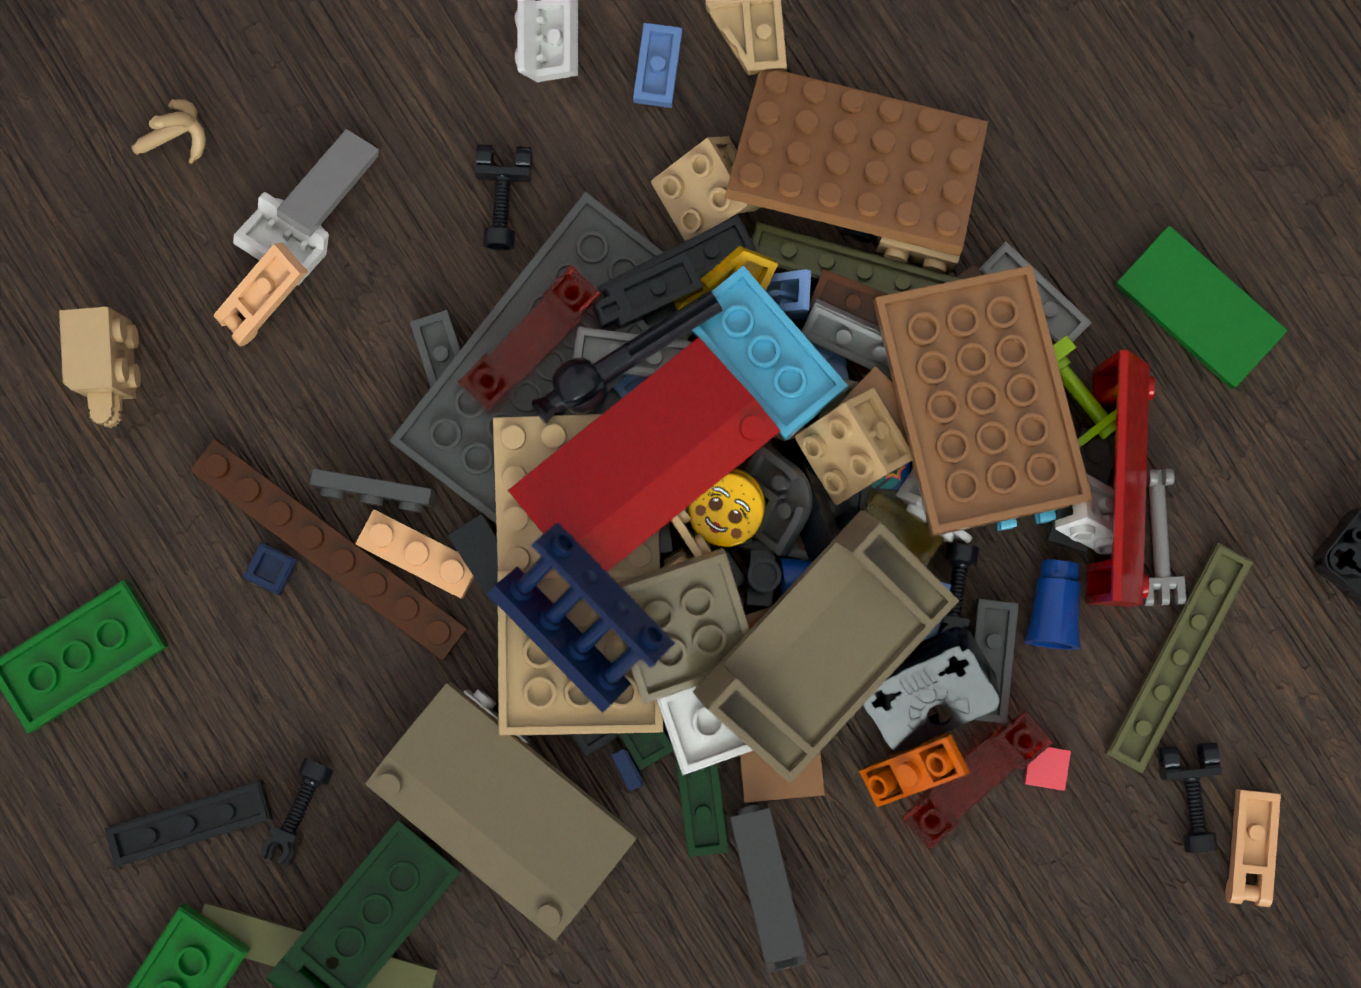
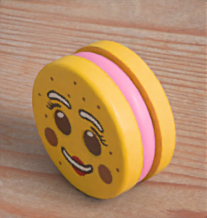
[688,468,765,547]

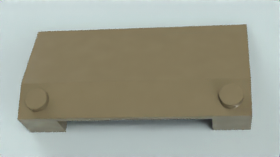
[693,510,959,783]
[365,681,639,941]

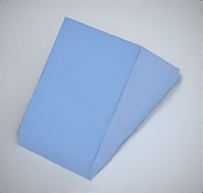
[766,269,811,321]

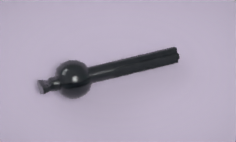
[532,290,723,424]

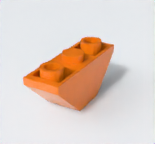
[859,733,970,807]

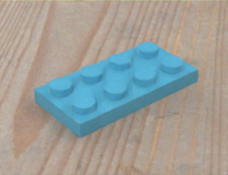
[691,265,848,441]

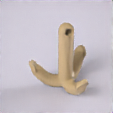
[132,99,206,164]

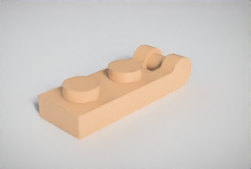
[214,242,308,347]
[1225,789,1281,907]

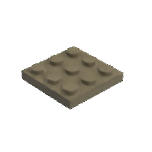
[618,548,750,704]

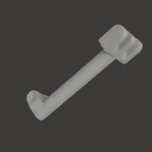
[1143,469,1186,606]

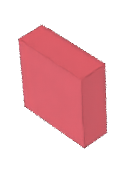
[1023,744,1071,791]

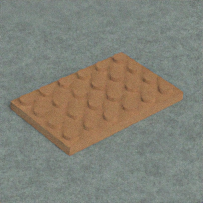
[725,71,988,256]
[873,265,1093,537]

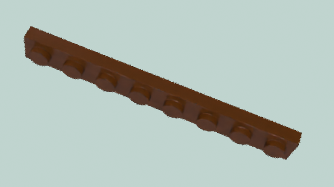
[190,439,468,661]

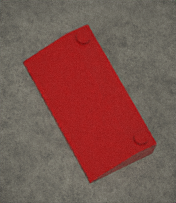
[508,337,780,572]
[1085,350,1155,607]

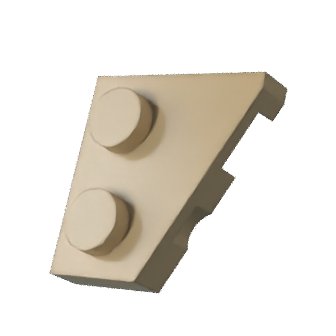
[705,0,787,75]

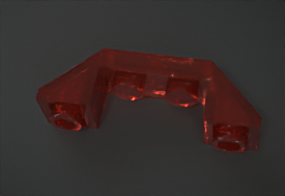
[458,265,601,411]
[902,711,1053,850]

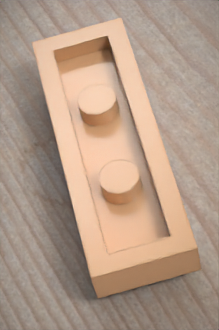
[355,509,474,599]

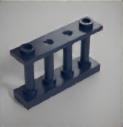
[487,522,675,713]

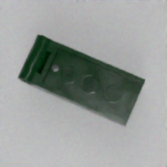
[265,819,461,988]

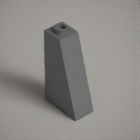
[730,805,807,974]

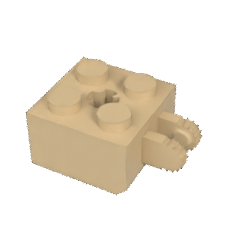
[59,307,141,428]

